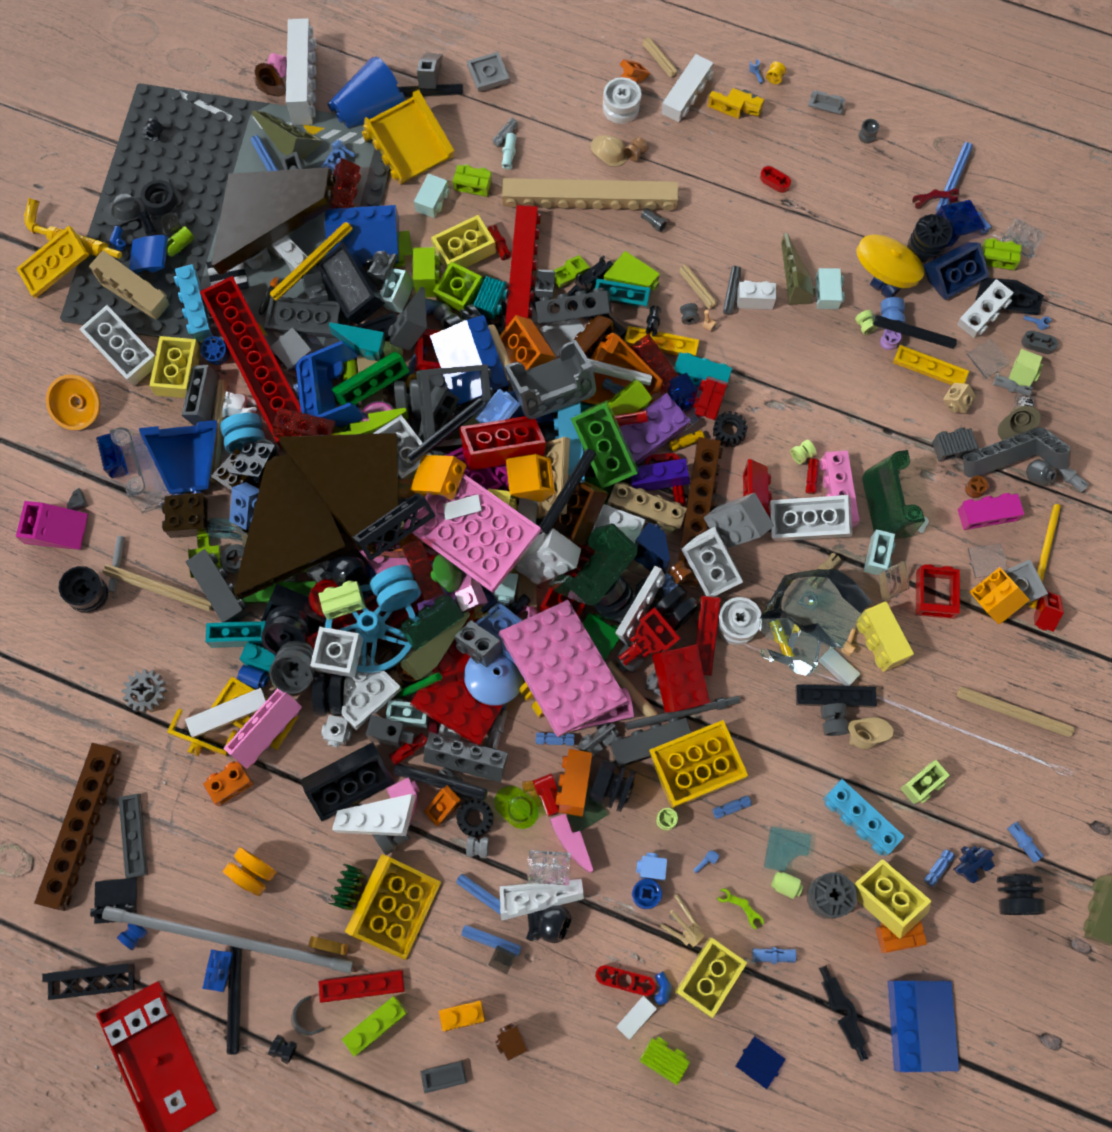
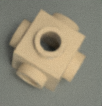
[943,383,976,413]

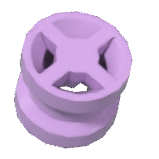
[880,329,901,350]

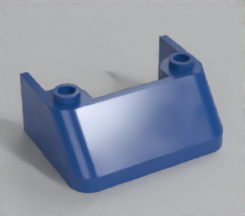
[296,341,367,427]

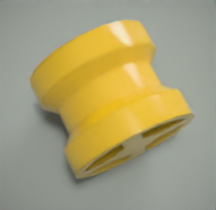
[766,62,786,84]

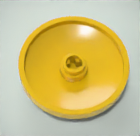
[856,234,924,288]

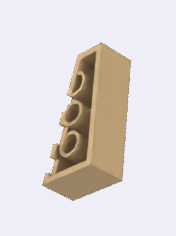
[89,251,170,320]

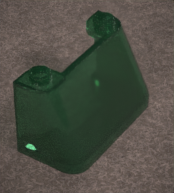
[862,450,925,539]
[549,523,637,606]

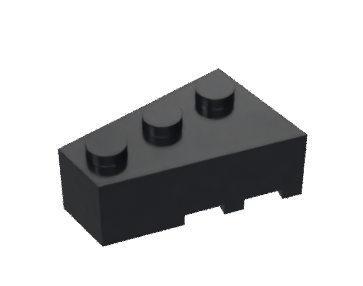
[261,584,327,633]

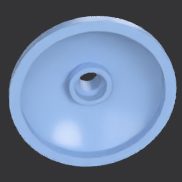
[464,653,524,706]

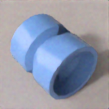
[880,297,906,330]

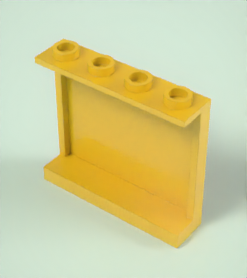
[363,90,455,185]

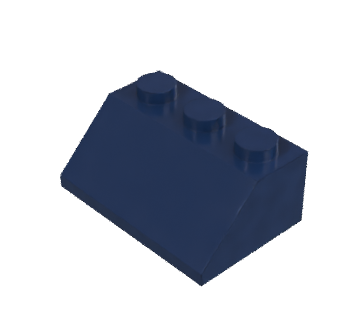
[924,242,989,300]
[632,522,670,574]

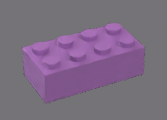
[620,393,691,465]

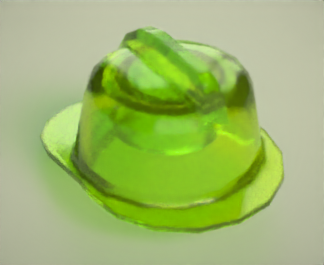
[494,785,538,829]

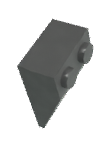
[388,287,427,351]

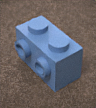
[229,482,259,530]

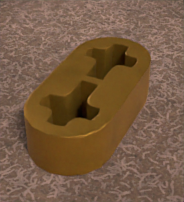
[308,936,349,955]

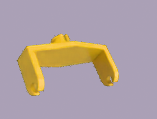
[167,708,237,757]

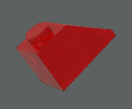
[1034,591,1064,632]

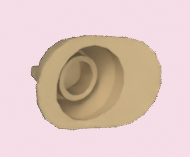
[590,135,627,167]
[848,717,894,750]

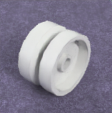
[603,77,641,124]
[717,597,762,645]

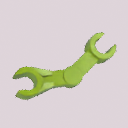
[716,888,764,930]

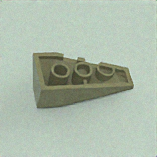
[398,611,470,680]

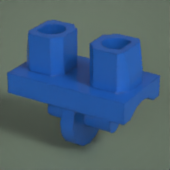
[202,949,233,992]

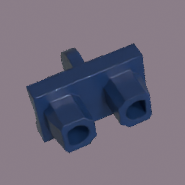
[954,846,995,883]

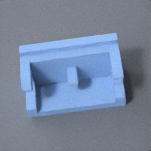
[475,389,520,423]

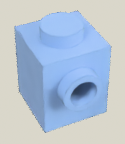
[636,853,667,881]

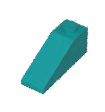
[329,322,386,360]

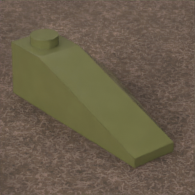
[252,110,322,159]
[781,233,816,305]

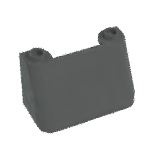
[505,340,596,419]

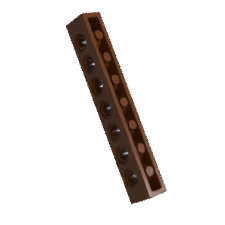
[674,437,723,587]
[34,742,121,911]

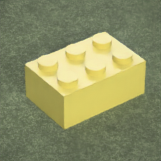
[431,215,496,270]
[149,336,201,398]
[857,601,914,672]
[854,859,932,939]
[675,937,747,1018]

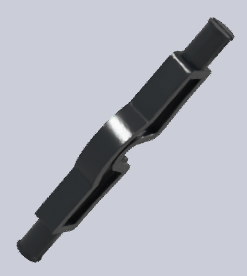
[818,965,868,1062]

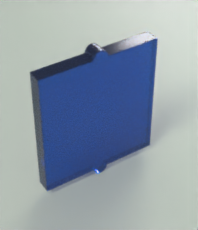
[735,1036,786,1090]

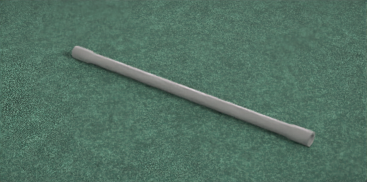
[102,906,353,974]

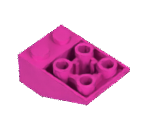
[16,501,88,550]

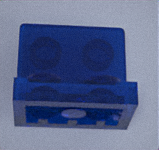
[935,200,985,247]

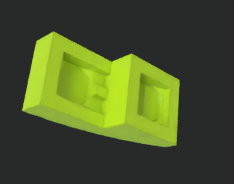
[553,255,590,288]

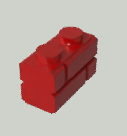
[693,376,728,420]

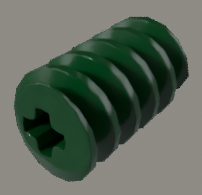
[328,863,366,910]

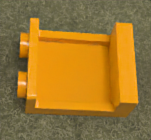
[410,455,466,500]

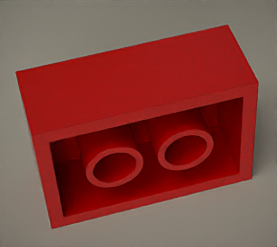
[652,644,710,713]

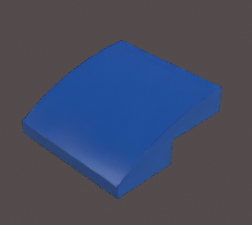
[129,235,168,274]

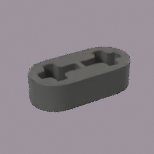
[1021,330,1058,354]

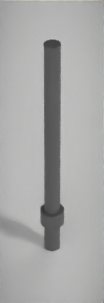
[625,696,740,730]

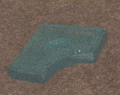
[763,826,811,872]

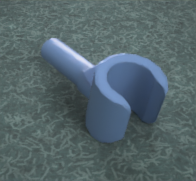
[749,59,763,84]
[332,140,356,158]
[1024,315,1051,330]
[693,851,719,874]

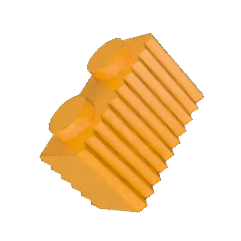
[439,1000,486,1032]

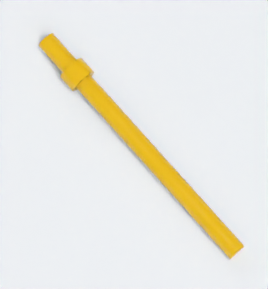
[1028,504,1061,609]

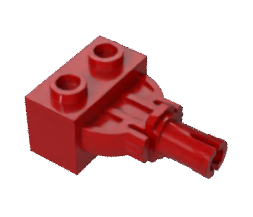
[618,608,681,666]

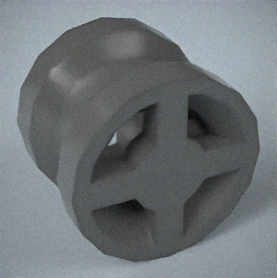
[680,303,700,325]

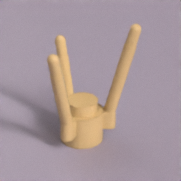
[661,894,704,947]

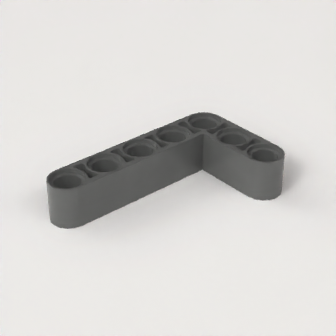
[963,428,1070,477]

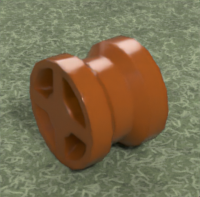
[965,476,988,498]
[668,560,692,585]

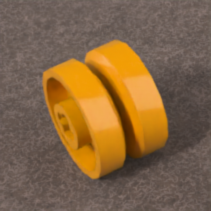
[222,847,277,897]

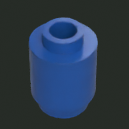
[237,665,269,689]

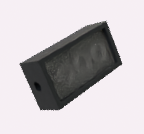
[316,242,385,325]

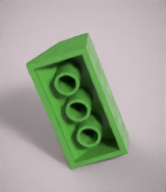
[571,400,638,489]

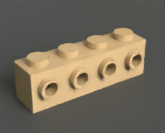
[606,482,687,534]

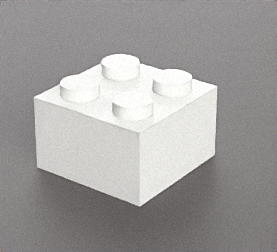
[310,627,363,678]

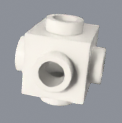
[321,715,352,748]

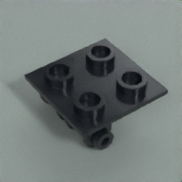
[230,441,276,483]
[90,878,137,924]

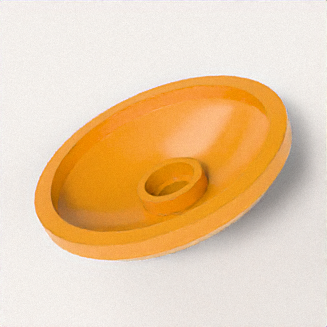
[45,374,100,430]

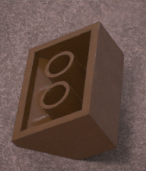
[574,315,615,359]
[551,475,608,546]

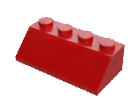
[460,416,546,471]

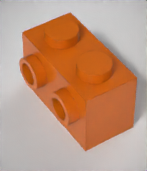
[203,761,254,807]

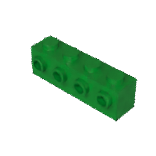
[332,351,410,406]

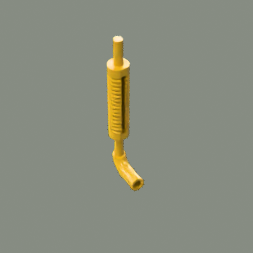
[23,198,122,259]

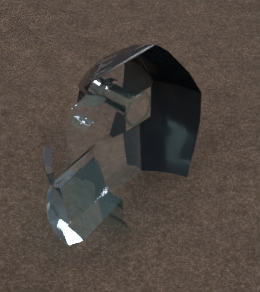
[759,569,872,676]

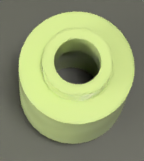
[771,872,803,899]

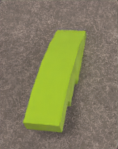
[332,408,409,435]

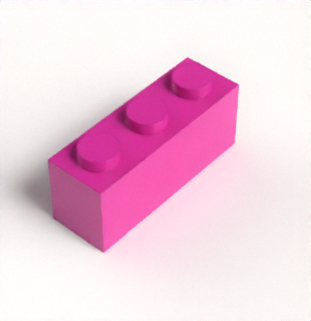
[958,493,1024,530]

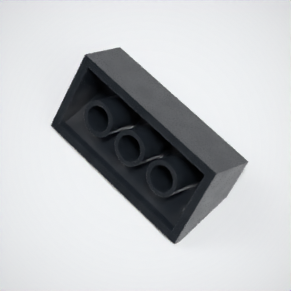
[300,742,394,822]

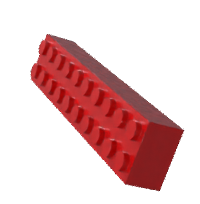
[199,276,312,450]

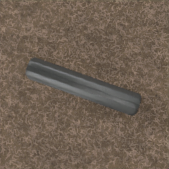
[723,266,741,315]

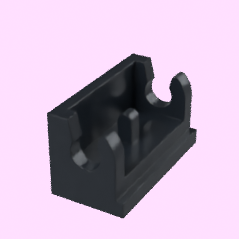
[575,255,613,294]

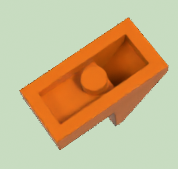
[619,59,650,84]
[424,785,461,826]

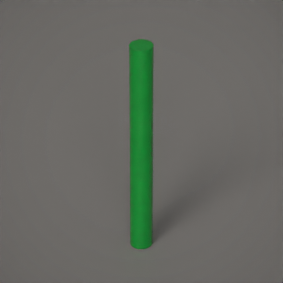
[391,673,442,701]

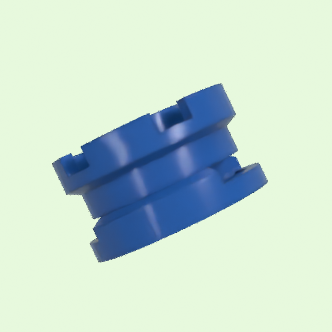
[200,336,230,365]
[632,879,662,910]

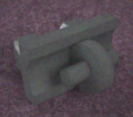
[368,251,397,284]

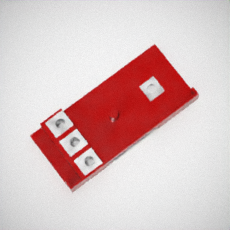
[95,981,217,1132]

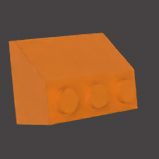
[500,315,556,370]

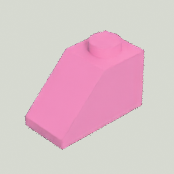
[455,571,488,612]
[386,778,420,825]

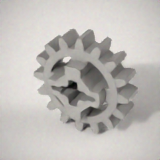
[121,669,167,713]

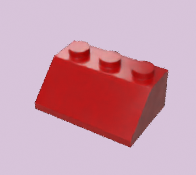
[743,459,772,520]

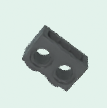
[455,621,503,667]

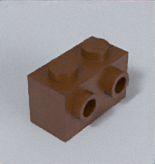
[495,1023,528,1061]

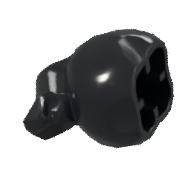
[320,556,367,587]
[526,905,572,943]

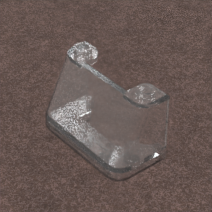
[109,427,172,514]

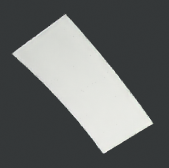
[616,996,657,1040]

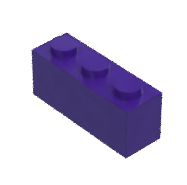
[631,458,690,491]

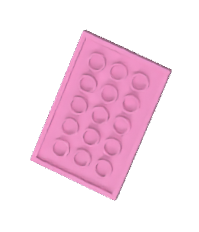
[403,474,542,593]
[499,600,628,738]

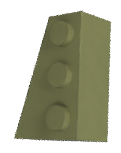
[1083,874,1112,946]

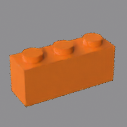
[556,749,592,817]

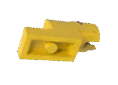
[707,88,765,119]

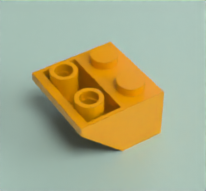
[506,454,555,502]
[970,567,1030,625]

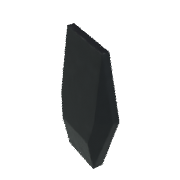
[975,278,1044,315]

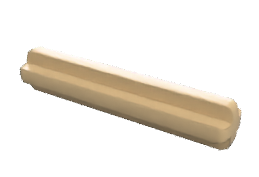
[643,37,677,77]
[679,265,717,309]

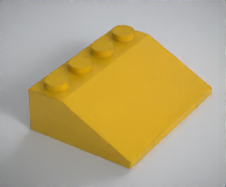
[649,720,748,809]
[344,854,441,960]

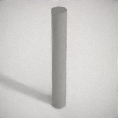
[108,536,125,593]

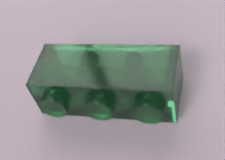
[399,594,464,651]

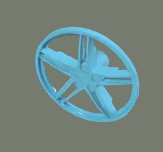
[325,584,417,673]

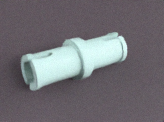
[501,133,517,169]

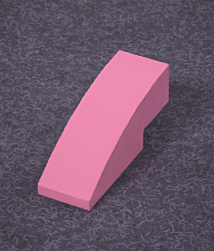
[550,814,593,873]

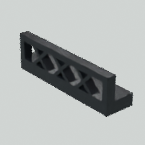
[352,493,436,561]
[42,963,135,1000]

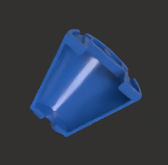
[327,56,406,128]
[139,420,217,495]

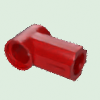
[532,773,559,817]

